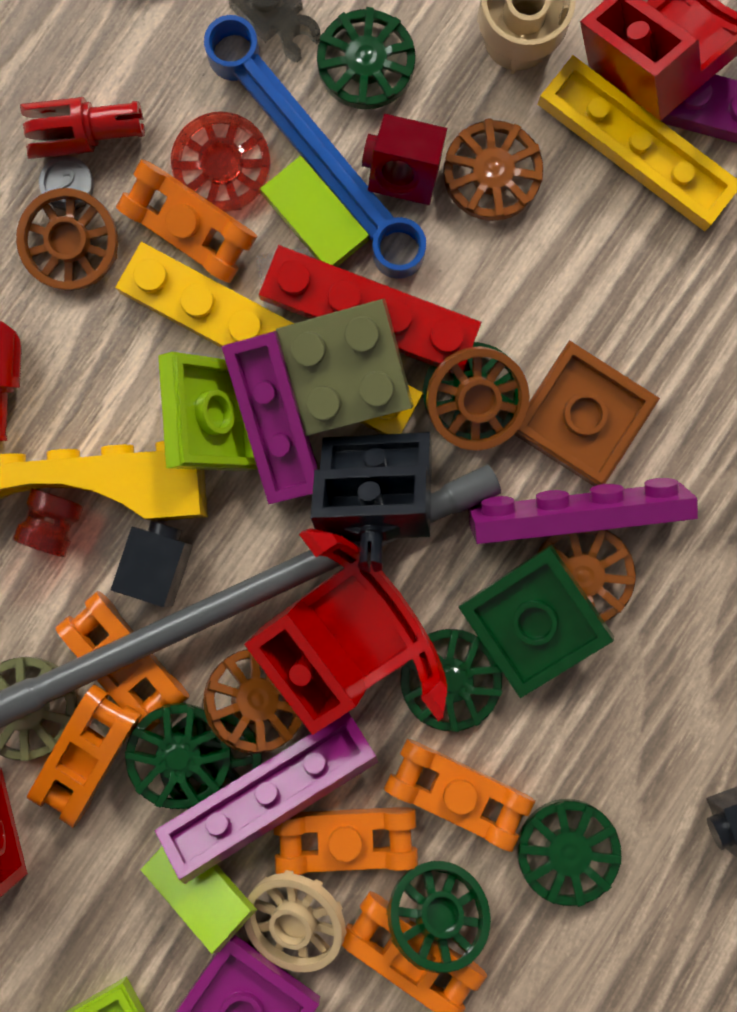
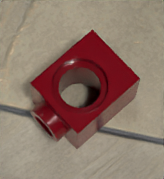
[362,113,448,206]

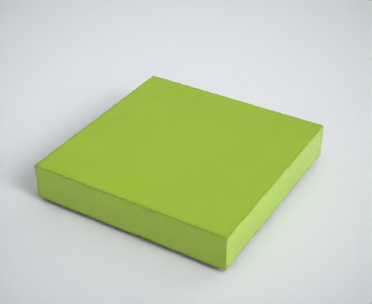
[158,351,258,471]

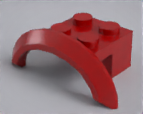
[580,0,737,121]
[244,528,447,736]

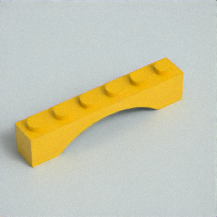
[0,441,208,522]

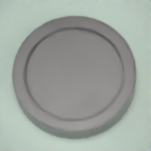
[39,156,94,211]

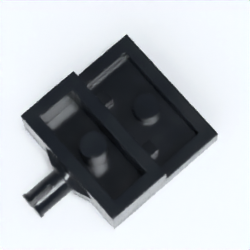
[310,432,432,573]

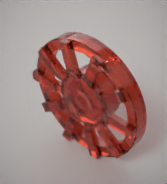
[171,112,271,212]

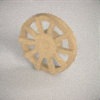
[244,870,347,972]

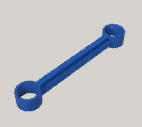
[204,15,426,279]

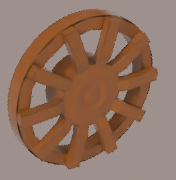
[443,118,543,221]
[16,188,118,291]
[426,346,530,450]
[537,529,636,622]
[203,649,302,754]

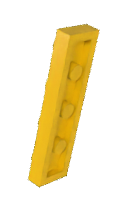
[537,55,737,232]

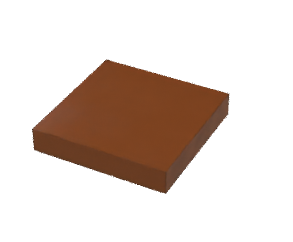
[514,340,660,486]

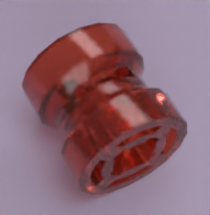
[12,488,84,557]

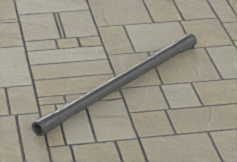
[0,465,501,728]

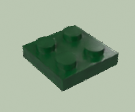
[458,544,614,698]

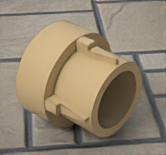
[477,0,576,74]

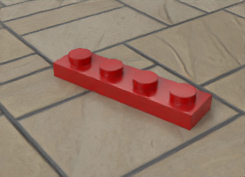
[258,245,482,374]

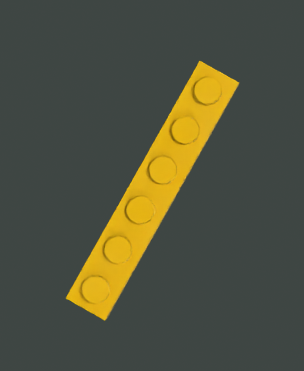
[115,241,423,434]

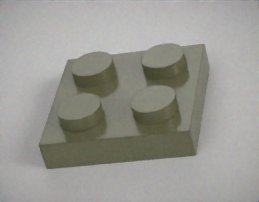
[276,299,413,436]

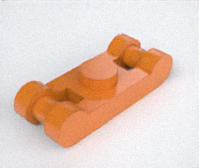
[116,159,258,283]
[55,591,189,732]
[26,684,142,828]
[384,738,536,852]
[274,807,418,875]
[342,891,487,1012]

